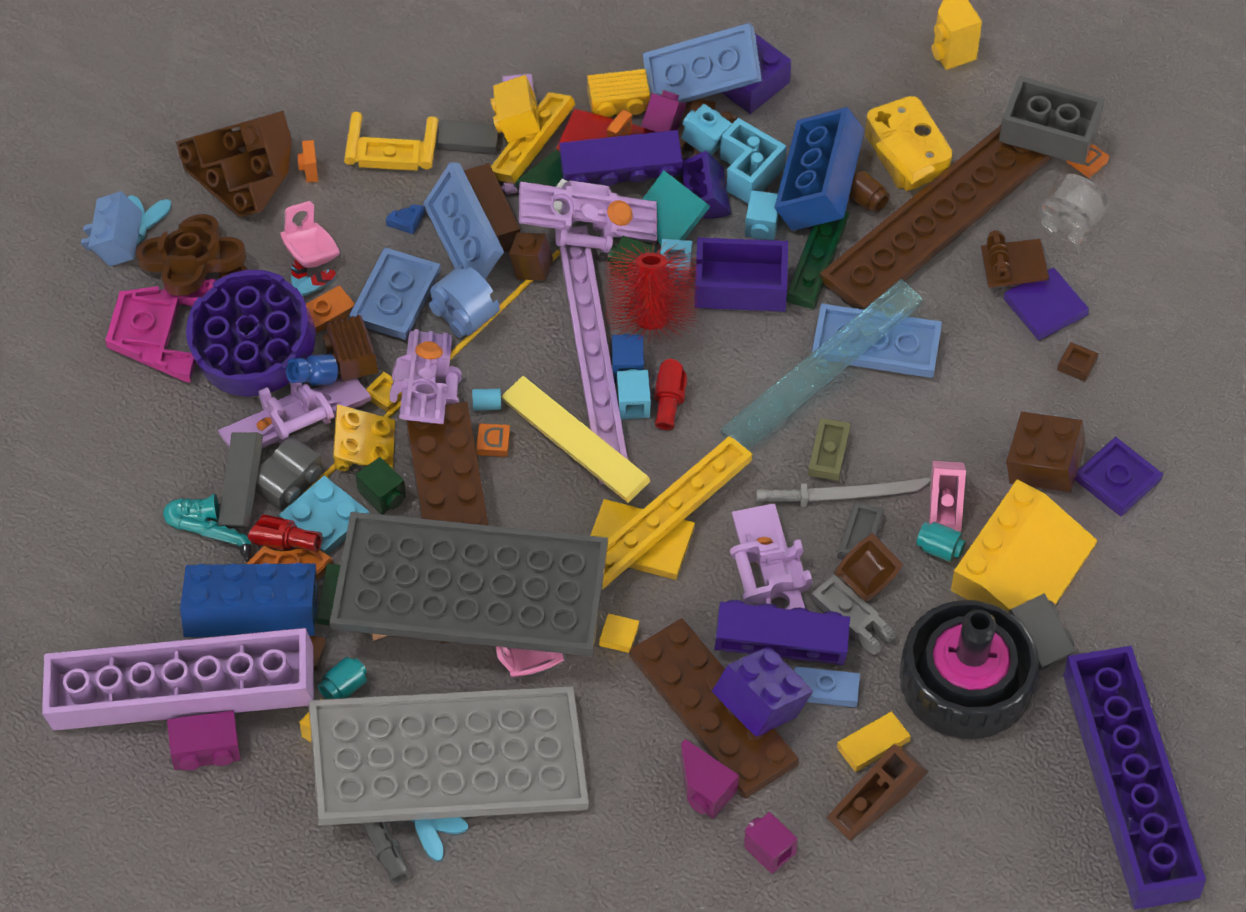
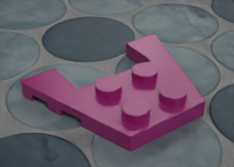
[105,279,216,383]

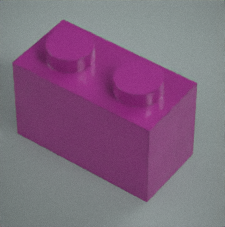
[167,710,241,771]

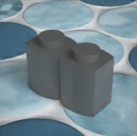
[255,436,322,510]

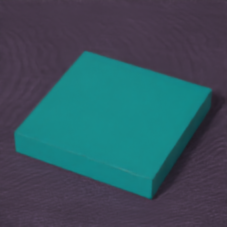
[642,171,710,244]

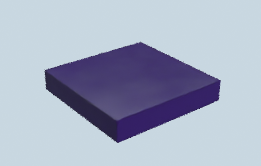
[1003,267,1089,341]
[1075,436,1163,517]

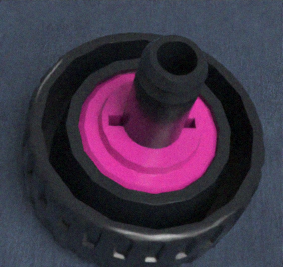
[899,600,1039,739]

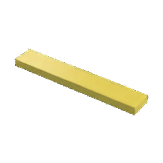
[501,376,650,503]

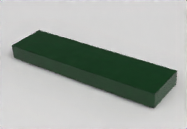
[786,211,850,310]

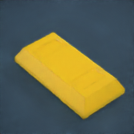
[875,131,935,184]

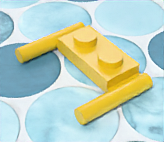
[344,112,438,171]

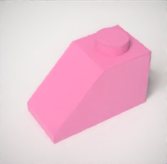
[929,461,966,532]

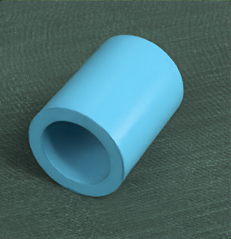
[472,388,501,411]

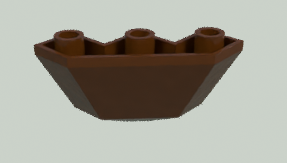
[175,111,292,217]

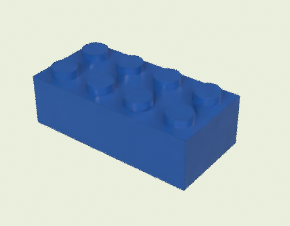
[774,107,865,231]
[180,563,318,637]

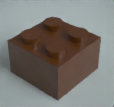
[1006,411,1085,493]

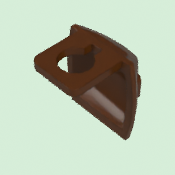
[834,533,903,602]

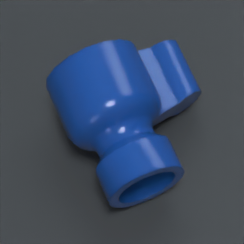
[286,354,338,386]

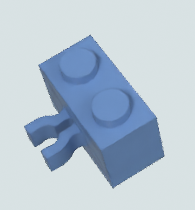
[81,191,142,266]

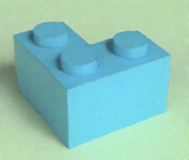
[720,118,787,204]

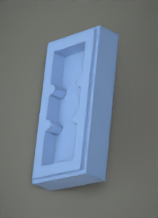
[794,667,860,708]

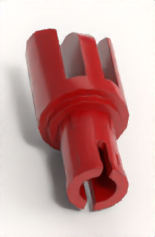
[654,358,688,431]
[248,514,323,552]

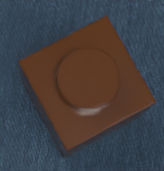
[509,232,553,281]

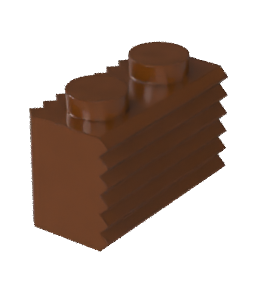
[322,314,378,382]

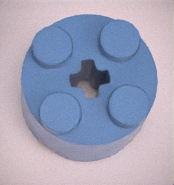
[429,264,499,338]

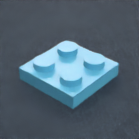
[279,476,369,555]

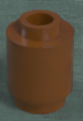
[849,171,890,213]

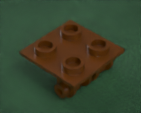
[981,230,1049,288]

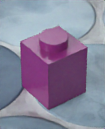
[641,90,686,132]
[744,811,798,874]

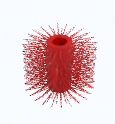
[605,242,698,342]

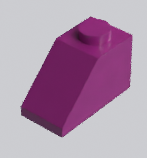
[680,739,739,819]

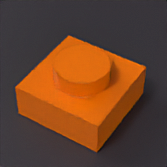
[297,140,318,183]

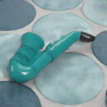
[163,493,252,562]

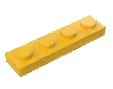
[491,92,576,184]

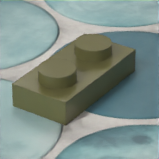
[808,418,851,481]

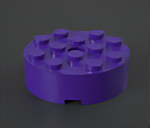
[186,270,316,397]

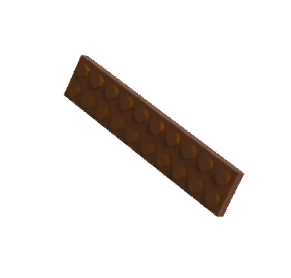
[820,125,1053,311]

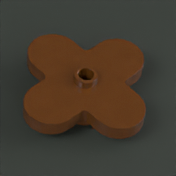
[136,214,247,296]

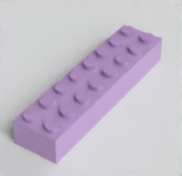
[42,628,314,730]

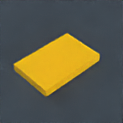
[590,499,695,580]

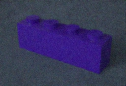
[560,130,683,186]
[714,600,850,665]

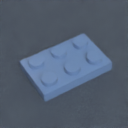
[349,247,441,340]

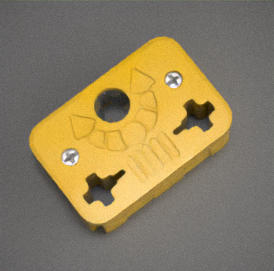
[865,96,952,191]

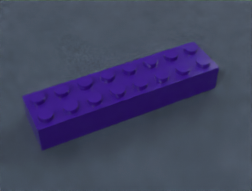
[1063,645,1206,910]

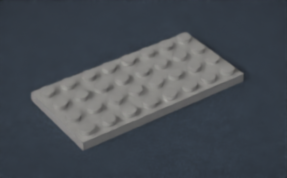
[309,686,589,826]

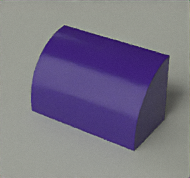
[682,151,731,218]

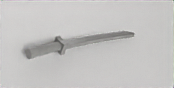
[756,478,931,508]

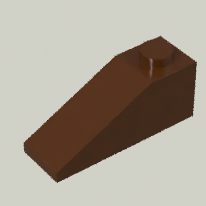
[827,743,929,841]

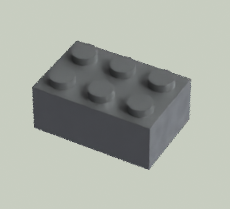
[999,76,1105,165]

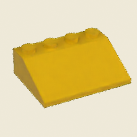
[951,479,1097,612]

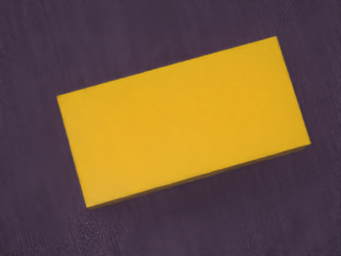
[837,711,911,773]

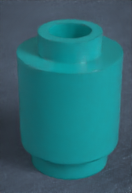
[916,522,966,562]
[318,657,367,700]

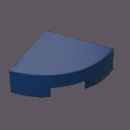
[386,205,426,234]

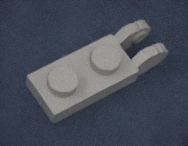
[810,575,896,655]

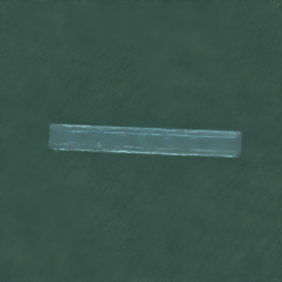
[721,279,923,450]

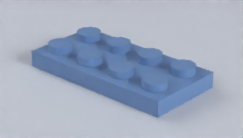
[643,23,762,102]
[423,162,504,279]
[811,303,942,378]

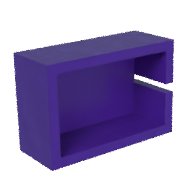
[694,237,788,312]

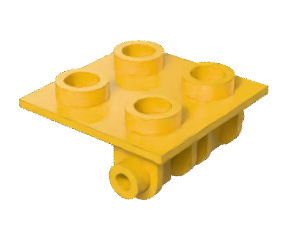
[333,404,395,471]

